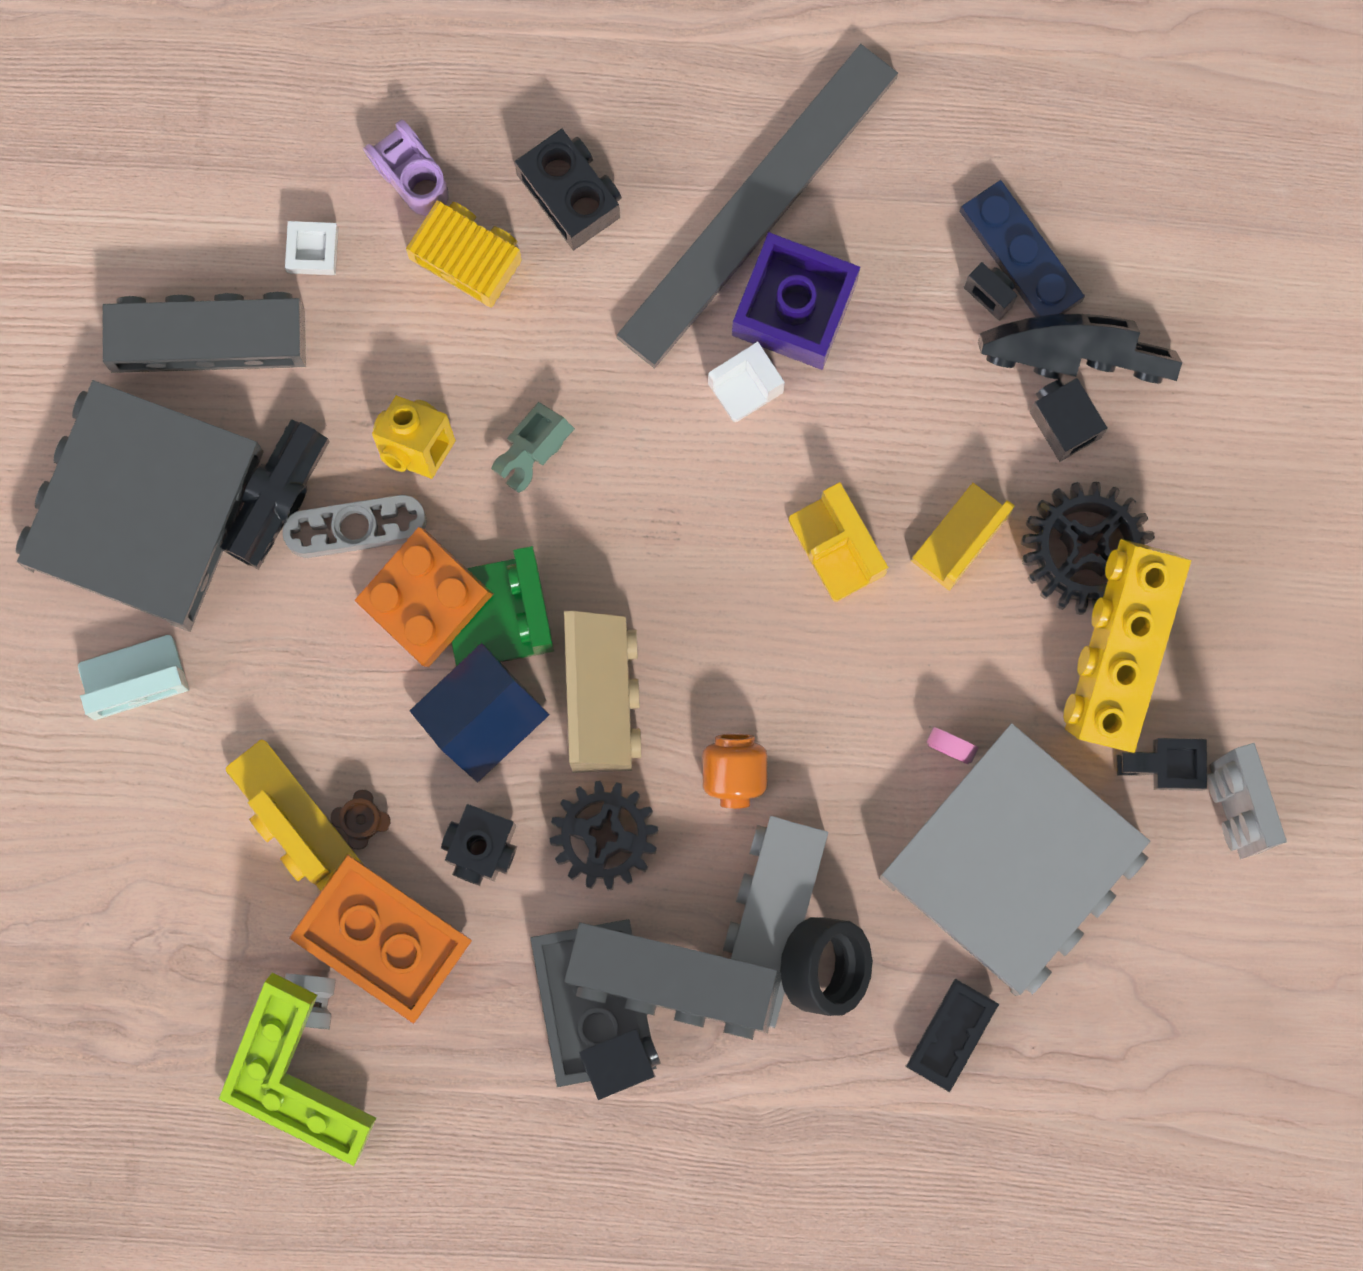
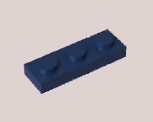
[959,180,1085,317]

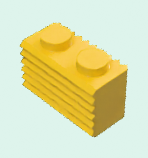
[406,200,522,308]

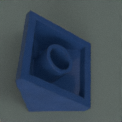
[409,643,550,783]

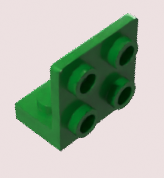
[452,546,554,666]

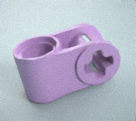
[363,119,449,216]

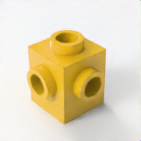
[372,395,456,479]

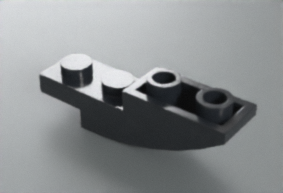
[978,314,1182,384]

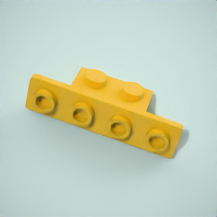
[226,740,364,891]

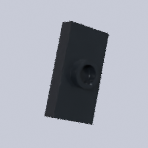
[905,979,999,1092]

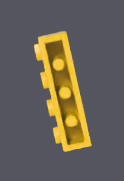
[1063,539,1192,753]

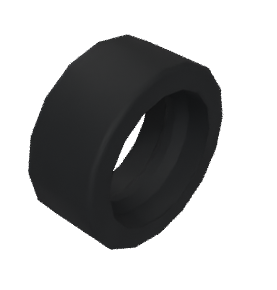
[780,917,873,1016]

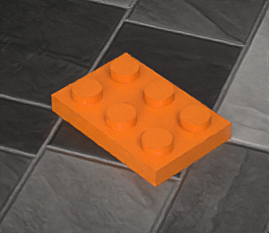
[289,854,472,1024]

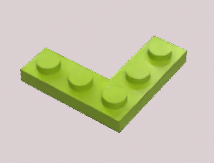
[219,972,376,1166]

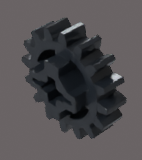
[550,781,658,891]

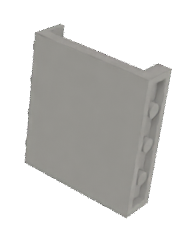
[879,723,1151,996]

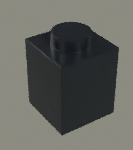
[1030,378,1108,462]
[579,1029,661,1100]

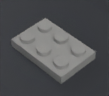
[1207,743,1287,859]

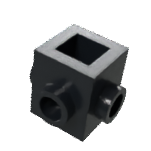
[441,804,517,886]

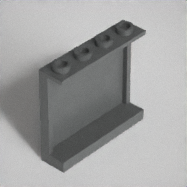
[16,380,264,632]

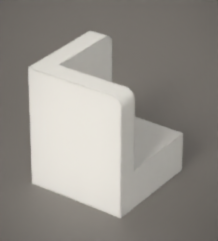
[708,342,785,422]

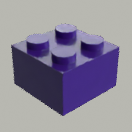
[732,232,860,370]

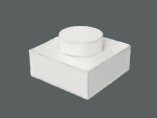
[285,221,338,275]

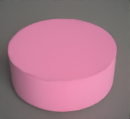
[926,727,979,764]

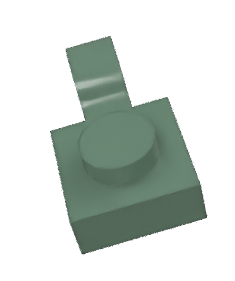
[491,402,575,493]

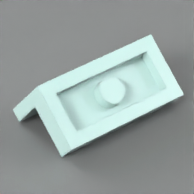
[78,635,189,720]

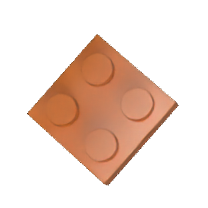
[354,527,493,668]

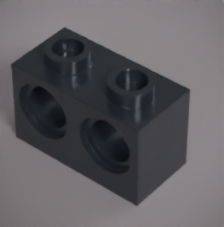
[514,128,622,251]

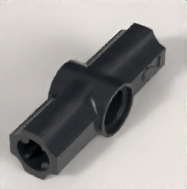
[220,419,330,570]

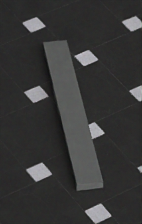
[617,44,898,369]

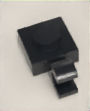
[1117,738,1207,791]

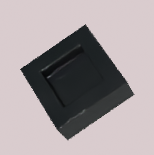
[964,262,1018,321]

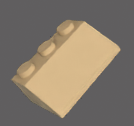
[564,611,641,773]

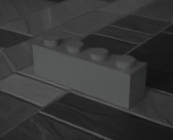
[103,292,306,373]
[564,922,781,1040]

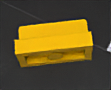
[911,482,1015,591]

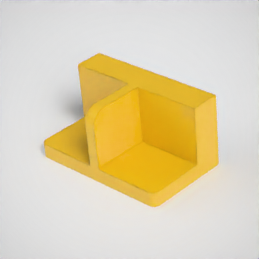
[788,482,889,602]

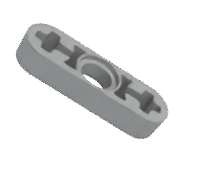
[283,495,427,558]

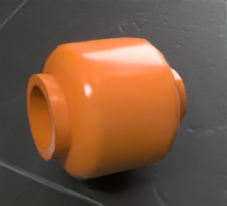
[702,734,767,809]

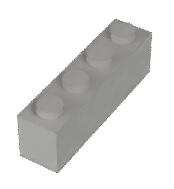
[723,816,828,1029]

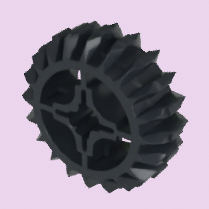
[1021,482,1155,615]

